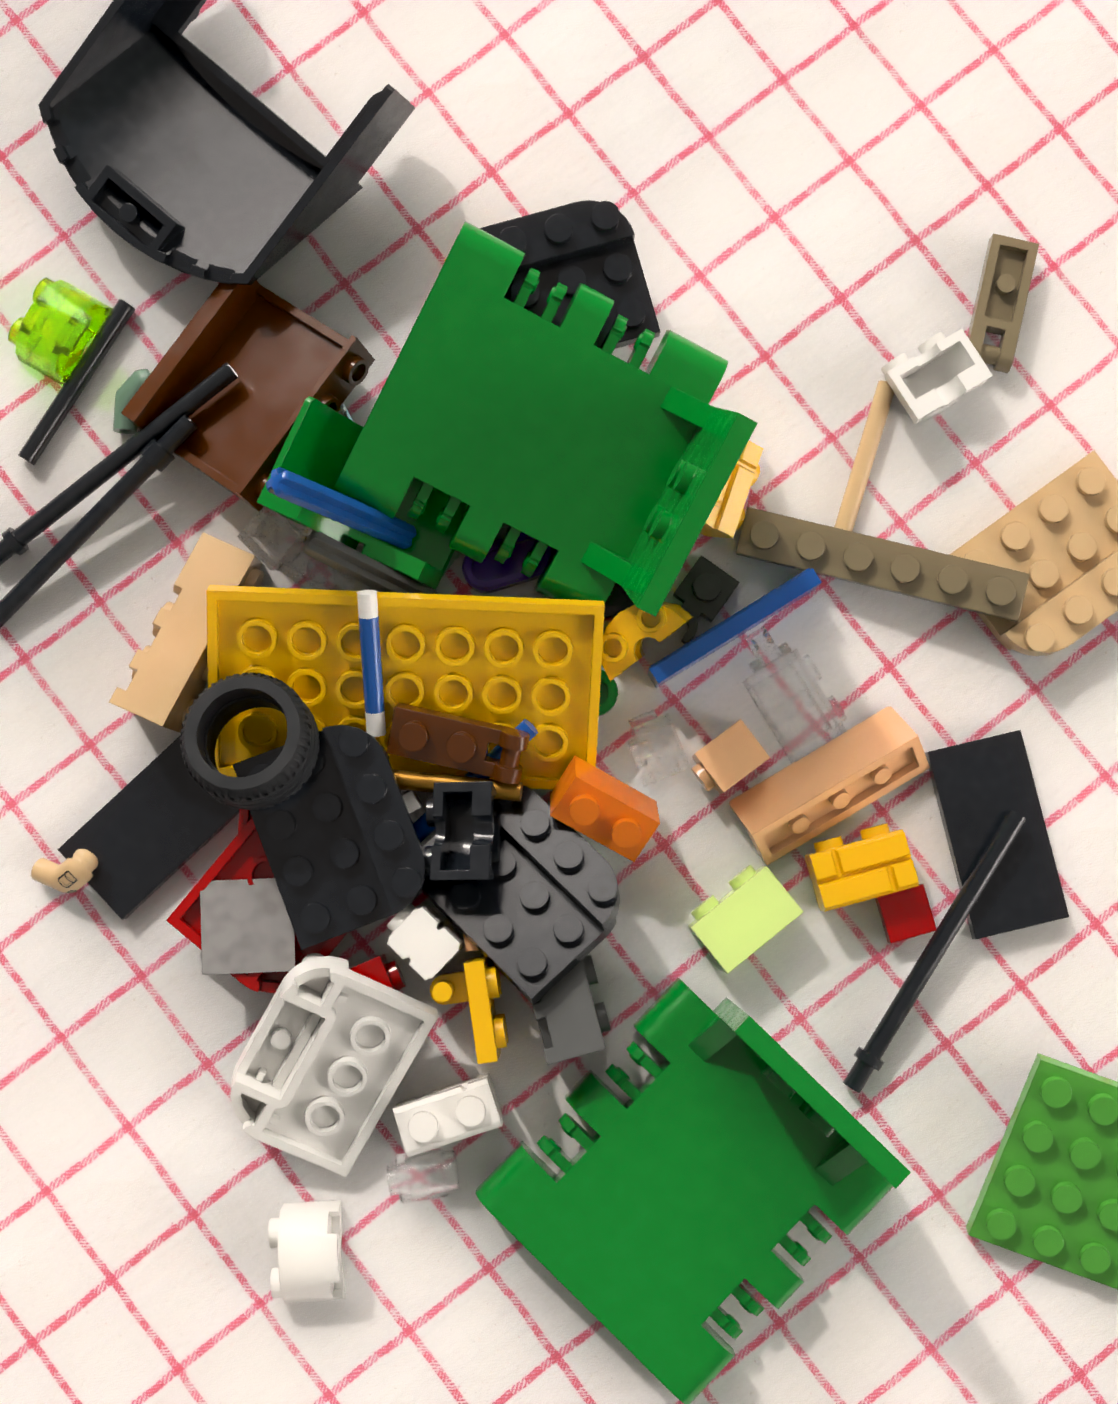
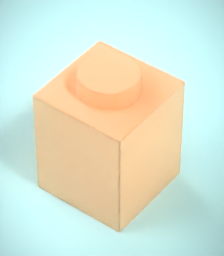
[691,719,770,794]

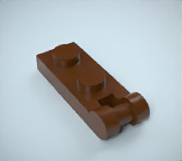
[386,702,530,784]

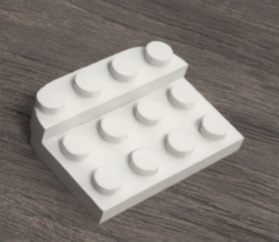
[230,953,438,1177]

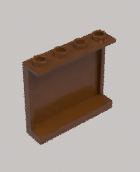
[121,280,375,513]

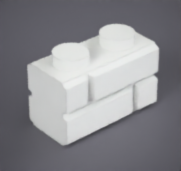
[387,904,465,980]
[393,1073,504,1157]

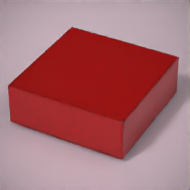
[875,884,936,943]

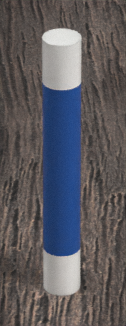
[357,590,386,737]

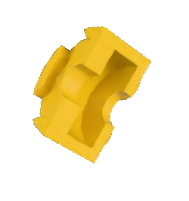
[602,601,693,681]

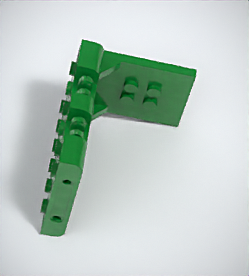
[333,221,758,617]
[475,978,911,1404]

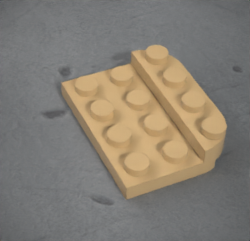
[950,450,1118,656]

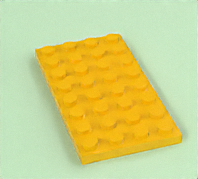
[206,585,605,789]

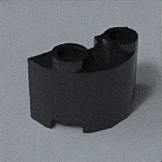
[424,781,501,880]

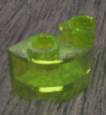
[8,277,113,386]

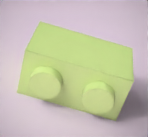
[688,865,803,974]

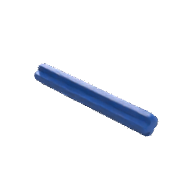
[266,467,416,549]

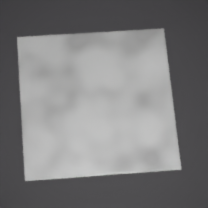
[200,878,295,975]

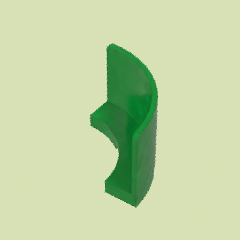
[257,396,468,590]

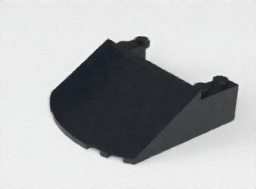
[38,0,415,285]

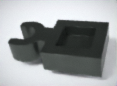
[673,555,740,644]

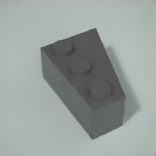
[532,955,611,1065]

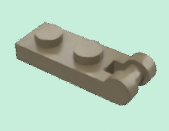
[967,233,1039,373]

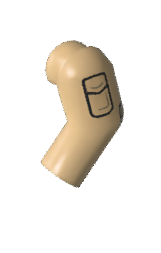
[31,849,98,893]

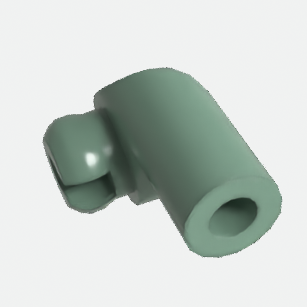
[113,369,151,434]

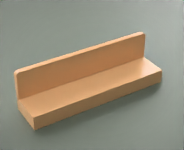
[729,707,930,865]

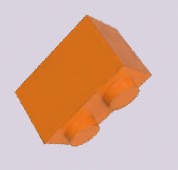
[550,756,660,862]

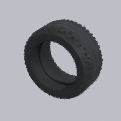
[180,672,319,810]

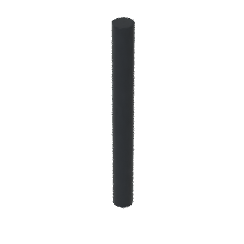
[18,299,135,465]

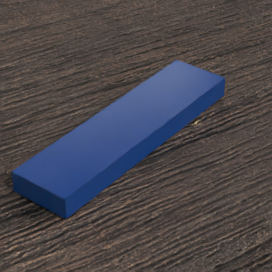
[648,568,822,688]

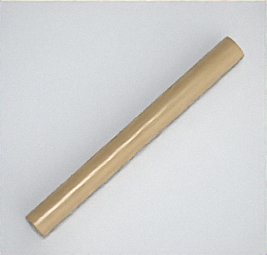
[834,380,894,532]

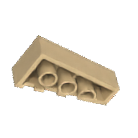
[109,532,264,733]

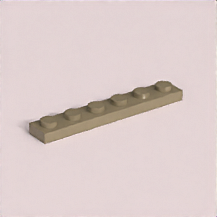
[736,507,1030,622]

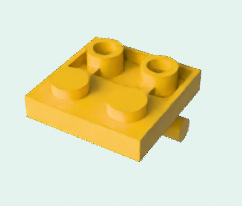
[430,956,509,1064]

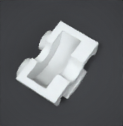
[881,329,993,424]
[268,1200,346,1303]

